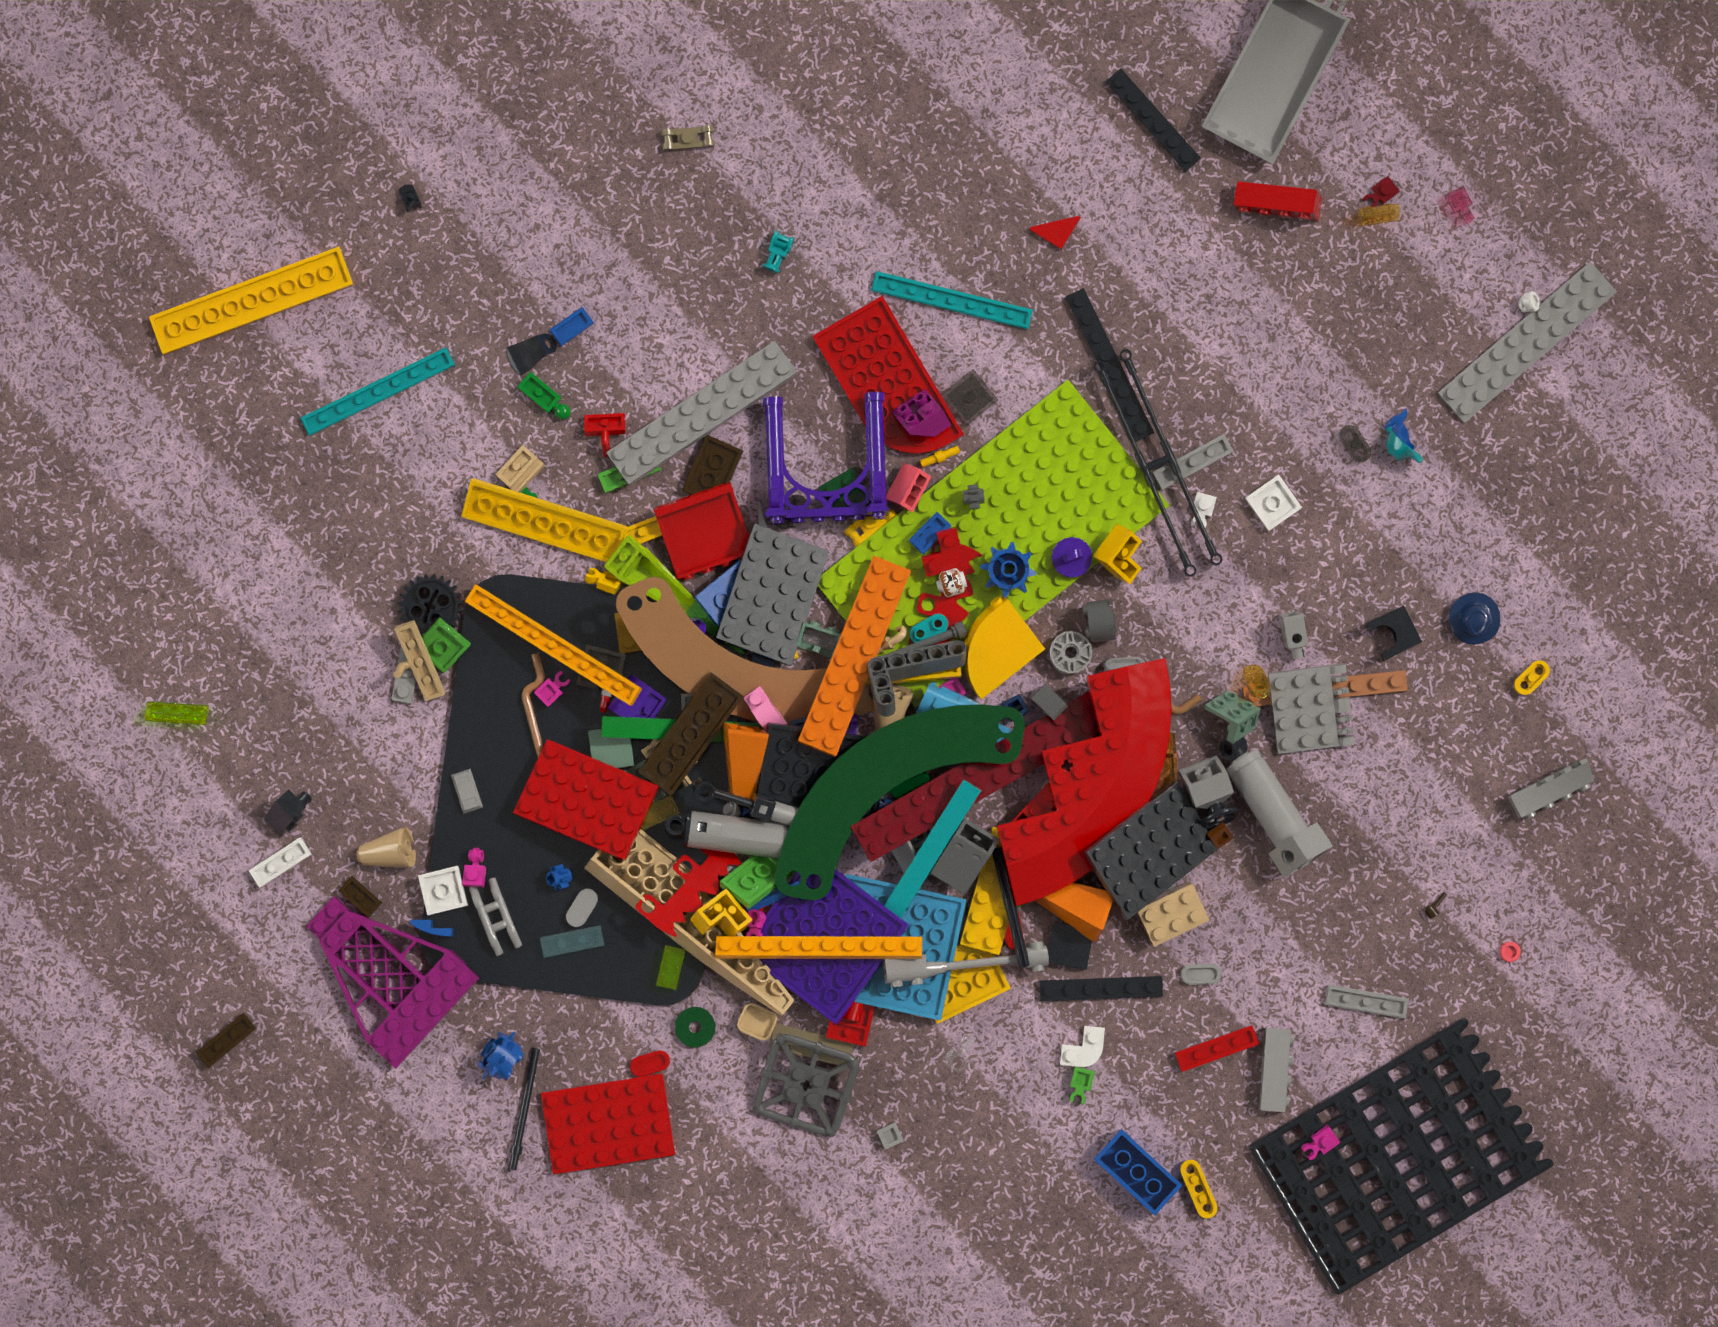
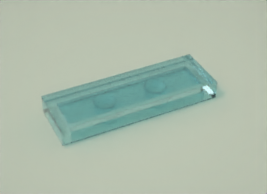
[540,925,605,958]

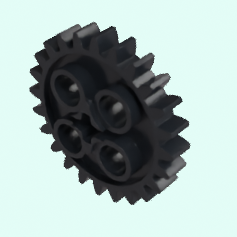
[397,574,464,636]

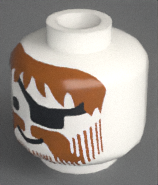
[936,568,967,597]

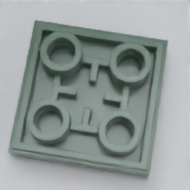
[588,729,635,768]

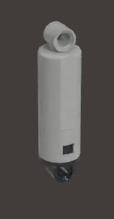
[665,811,789,859]

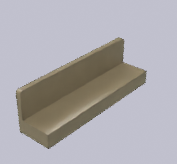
[769,1023,854,1065]

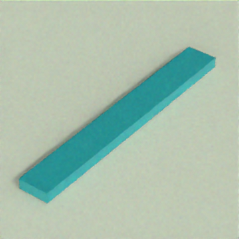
[871,271,1033,330]
[300,347,455,436]
[884,780,982,918]

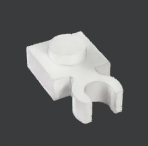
[1191,492,1217,527]

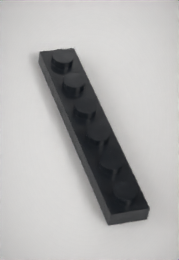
[1105,68,1201,172]
[1039,976,1163,1001]

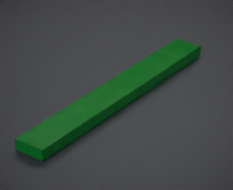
[601,716,764,742]

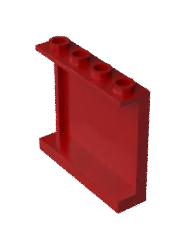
[653,481,749,581]

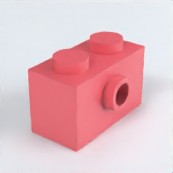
[886,463,931,513]

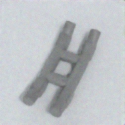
[469,878,522,956]

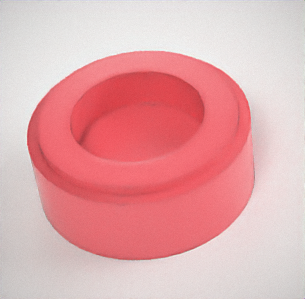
[1499,942,1521,962]

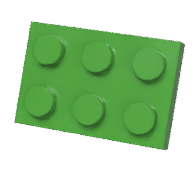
[720,855,792,909]

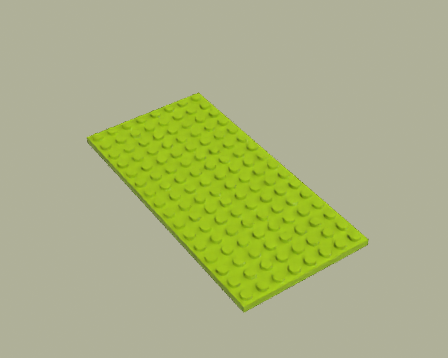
[818,380,1170,708]

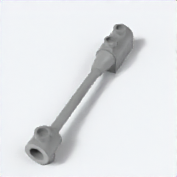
[882,941,1049,987]

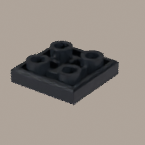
[1048,922,1092,970]

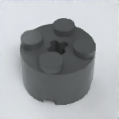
[1083,599,1117,643]

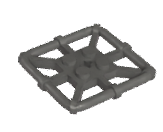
[753,1033,860,1137]

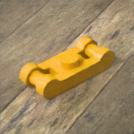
[844,503,897,547]

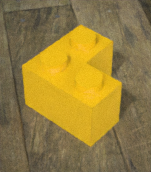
[1093,524,1142,584]
[690,889,752,936]

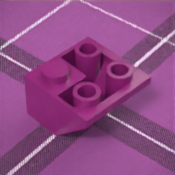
[892,389,951,437]

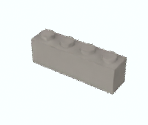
[1259,1028,1294,1112]

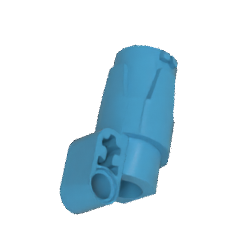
[916,682,1011,744]

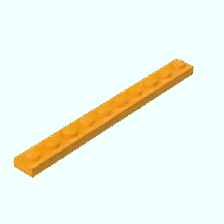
[465,584,642,706]
[715,936,923,959]

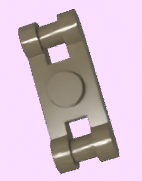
[661,125,715,151]

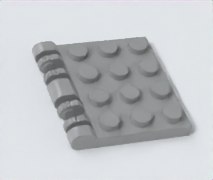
[1268,663,1355,754]

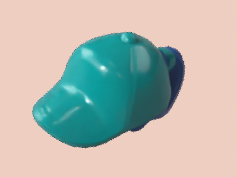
[1385,409,1423,464]

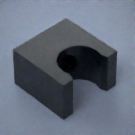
[1365,605,1422,662]

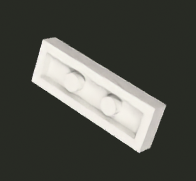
[249,837,312,888]

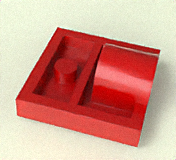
[826,1002,875,1047]

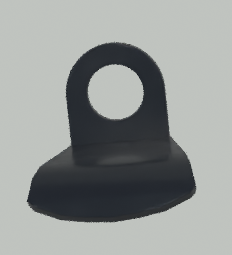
[507,333,557,376]

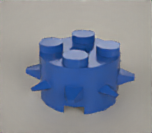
[981,542,1037,598]
[477,1032,524,1080]

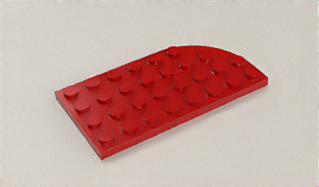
[812,296,964,454]

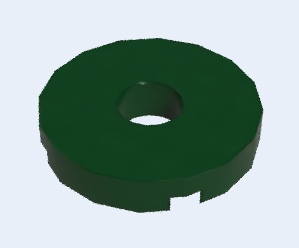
[675,1007,716,1048]

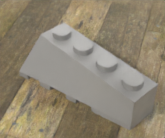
[1508,758,1594,820]

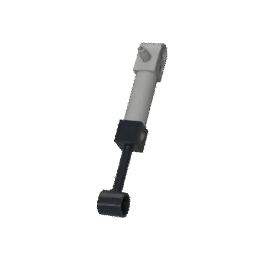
[692,777,850,839]

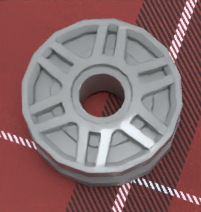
[1049,631,1092,675]

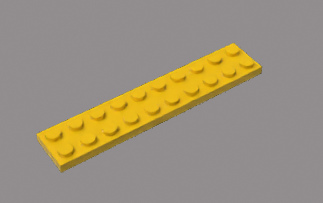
[149,247,354,355]

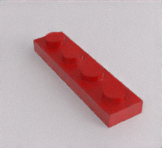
[1174,1025,1259,1072]

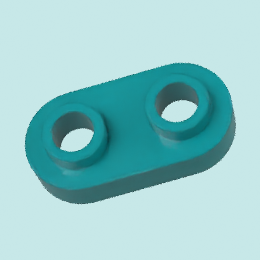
[910,614,948,643]

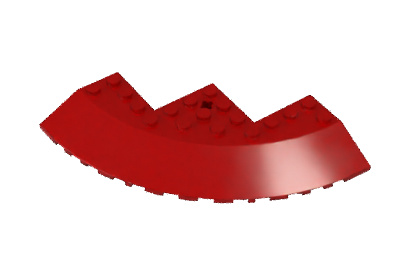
[997,658,1172,907]

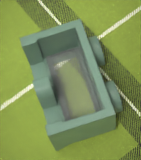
[796,620,841,658]

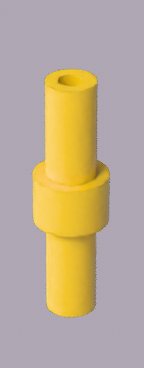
[920,446,960,468]

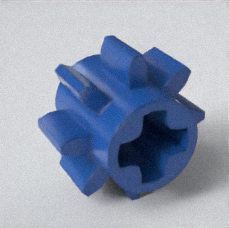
[546,864,572,891]

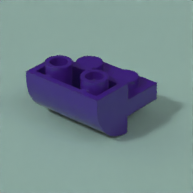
[608,674,667,718]

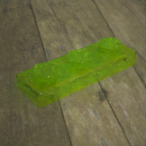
[145,701,209,725]

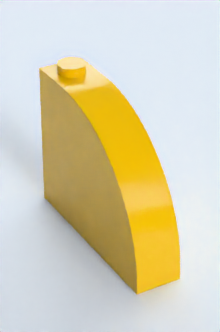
[963,596,1045,700]

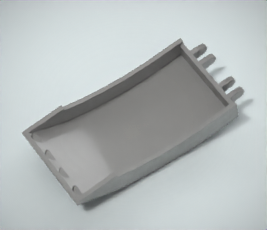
[1201,0,1351,164]

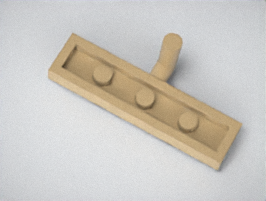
[393,620,445,701]

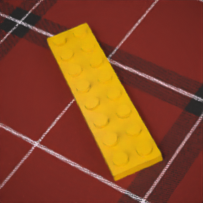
[461,478,627,562]

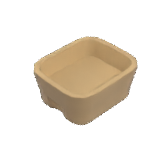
[737,1003,777,1041]

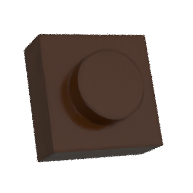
[1207,822,1233,849]

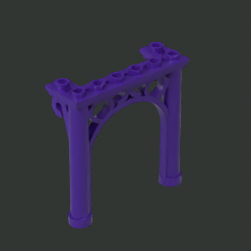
[763,392,889,524]

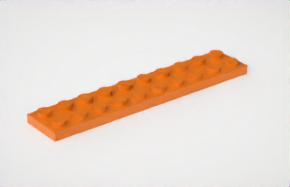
[798,555,911,757]

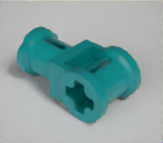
[762,230,795,274]

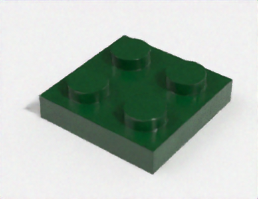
[818,467,870,522]

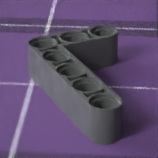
[868,641,967,717]

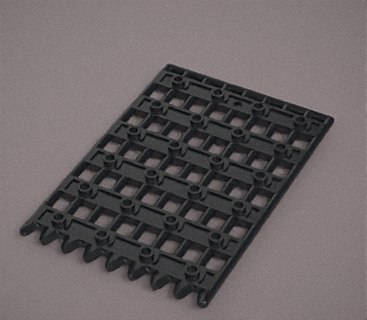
[1249,1018,1554,1295]

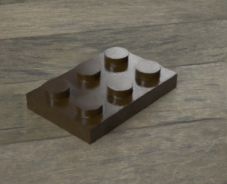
[682,435,744,495]

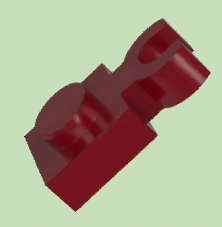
[1362,176,1400,210]

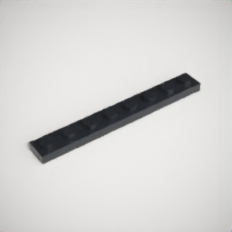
[1065,288,1154,442]

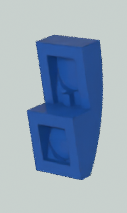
[411,920,454,937]

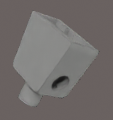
[1278,611,1308,659]

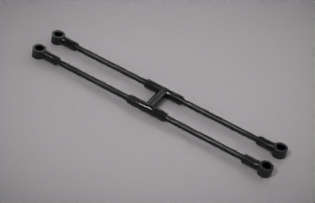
[1093,349,1223,577]

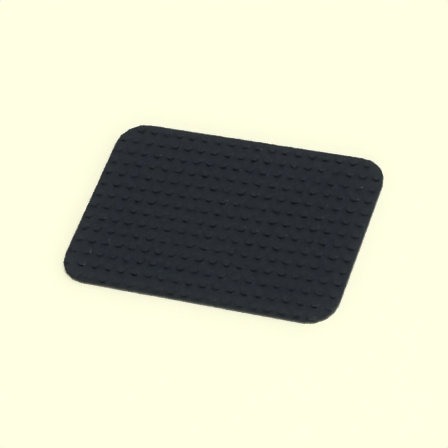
[420,574,747,1005]

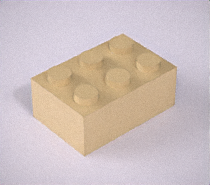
[1137,881,1210,947]

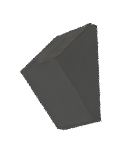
[1030,684,1068,720]

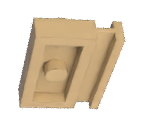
[495,445,545,493]

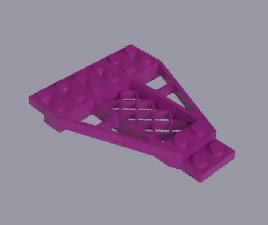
[306,896,480,1069]

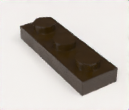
[196,1013,257,1068]

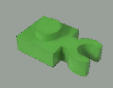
[1070,1067,1095,1105]

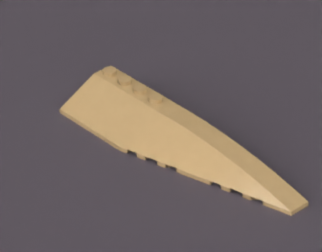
[585,829,794,1016]

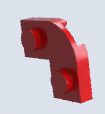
[921,527,962,577]

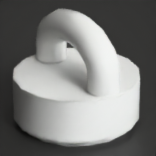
[1519,291,1540,313]

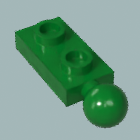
[517,372,571,420]

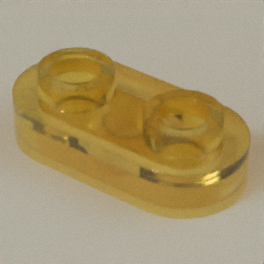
[1243,664,1270,699]

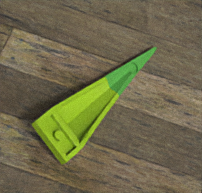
[604,535,745,654]

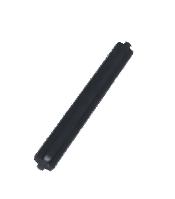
[992,847,1030,968]

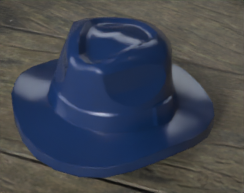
[1449,592,1500,645]

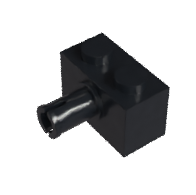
[264,790,312,836]

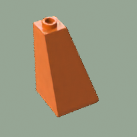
[722,722,769,800]
[1036,883,1113,943]

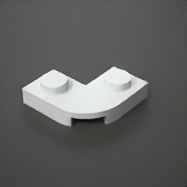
[1060,1026,1105,1067]

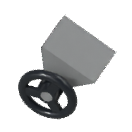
[1179,755,1240,829]

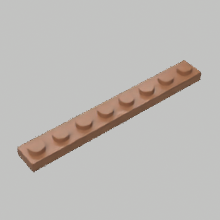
[1243,670,1408,707]

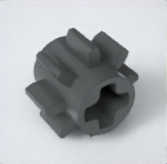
[963,484,985,510]

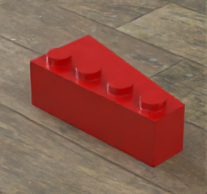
[1234,181,1322,222]

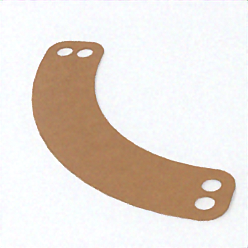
[616,577,892,725]

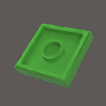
[422,617,471,673]

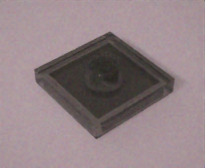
[942,369,999,426]

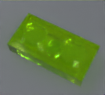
[656,945,686,990]

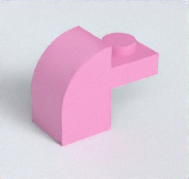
[744,686,787,732]

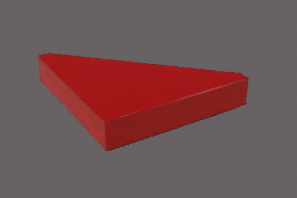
[1029,216,1081,249]

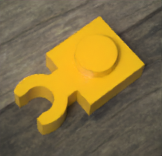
[584,567,622,595]

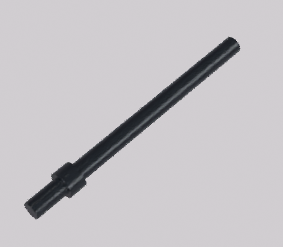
[508,1048,540,1171]

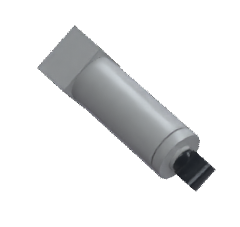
[1219,737,1333,878]

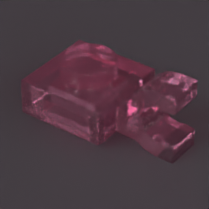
[1445,186,1474,225]

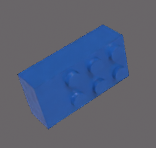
[1094,1129,1183,1216]

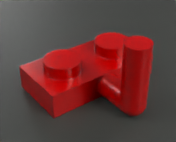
[584,413,626,458]

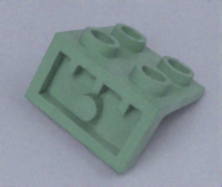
[1205,691,1260,743]

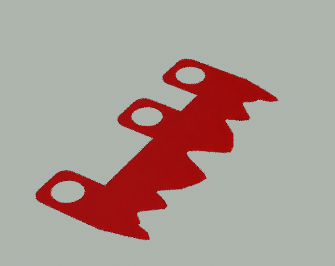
[908,541,983,646]
[636,849,742,937]

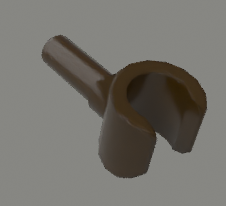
[1425,892,1447,919]

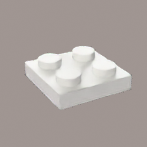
[1245,475,1302,532]
[418,866,468,915]

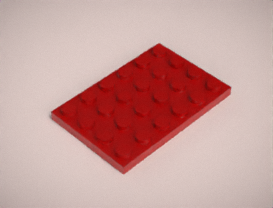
[513,739,659,861]
[541,1073,676,1174]

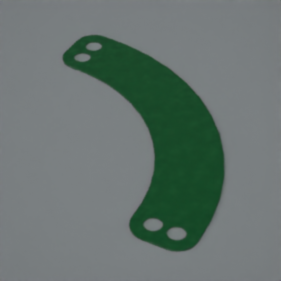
[775,704,1025,900]

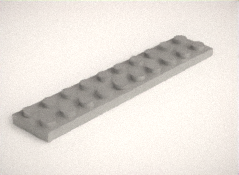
[1438,262,1617,423]
[606,341,798,486]

